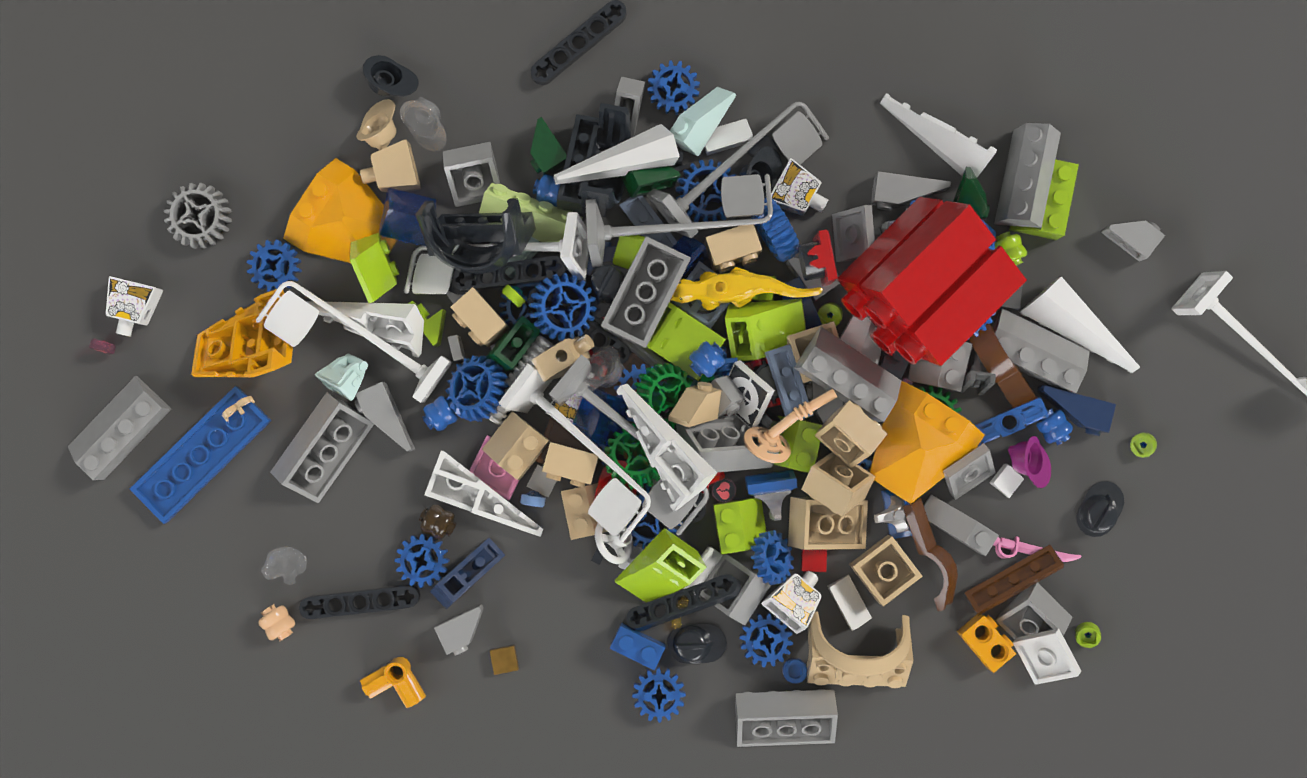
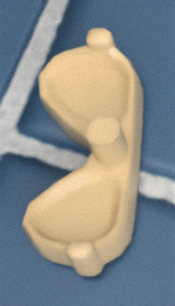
[222,396,255,421]

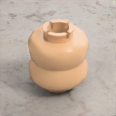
[258,604,295,642]

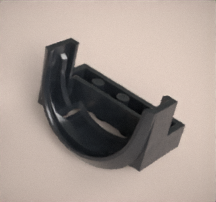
[557,103,631,217]
[415,198,536,274]

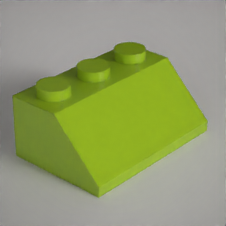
[1009,159,1079,240]

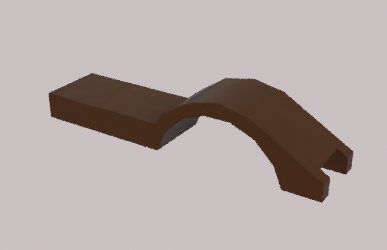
[969,324,1037,408]
[903,498,958,611]

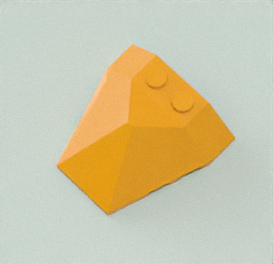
[283,158,404,264]
[191,289,293,377]
[870,381,985,504]

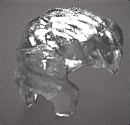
[261,546,307,585]

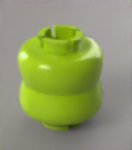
[995,231,1027,266]

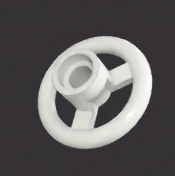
[595,523,633,564]

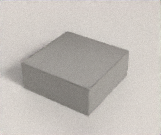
[448,335,466,362]
[526,465,557,497]

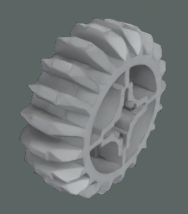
[164,183,232,249]

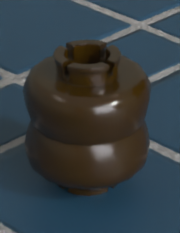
[419,504,457,540]

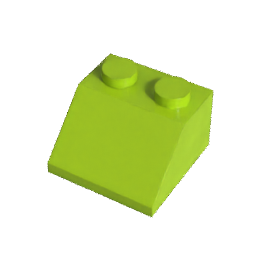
[350,233,399,303]
[773,415,822,473]
[713,498,766,554]

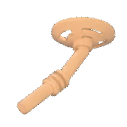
[743,389,837,463]

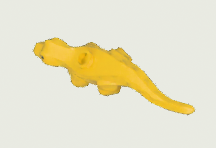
[670,267,823,310]

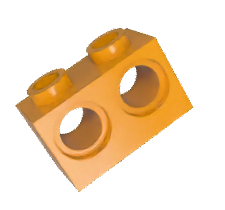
[957,614,1016,673]

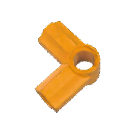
[360,657,426,708]

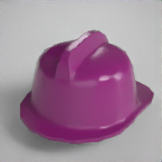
[1008,436,1051,488]

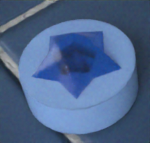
[520,491,546,507]

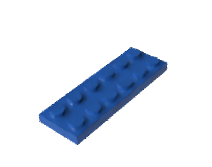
[130,386,272,524]

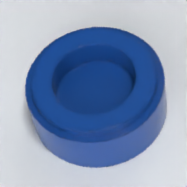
[782,658,807,683]

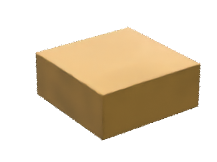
[490,645,519,675]

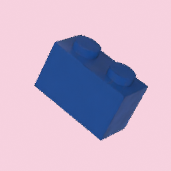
[610,623,665,670]

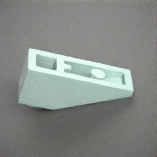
[670,87,736,156]

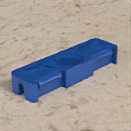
[975,397,1049,446]

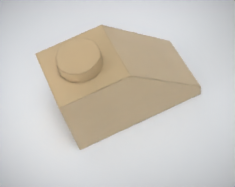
[668,382,721,427]

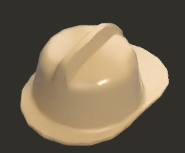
[356,99,397,150]

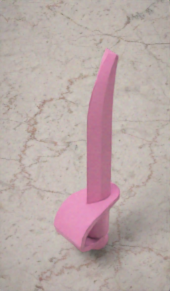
[993,536,1082,562]

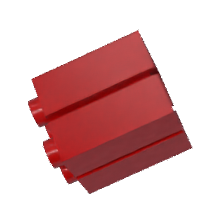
[837,197,1027,366]

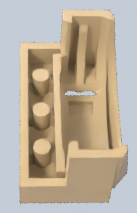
[807,612,913,688]

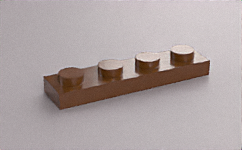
[965,544,1064,616]

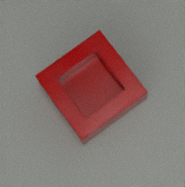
[801,549,827,572]

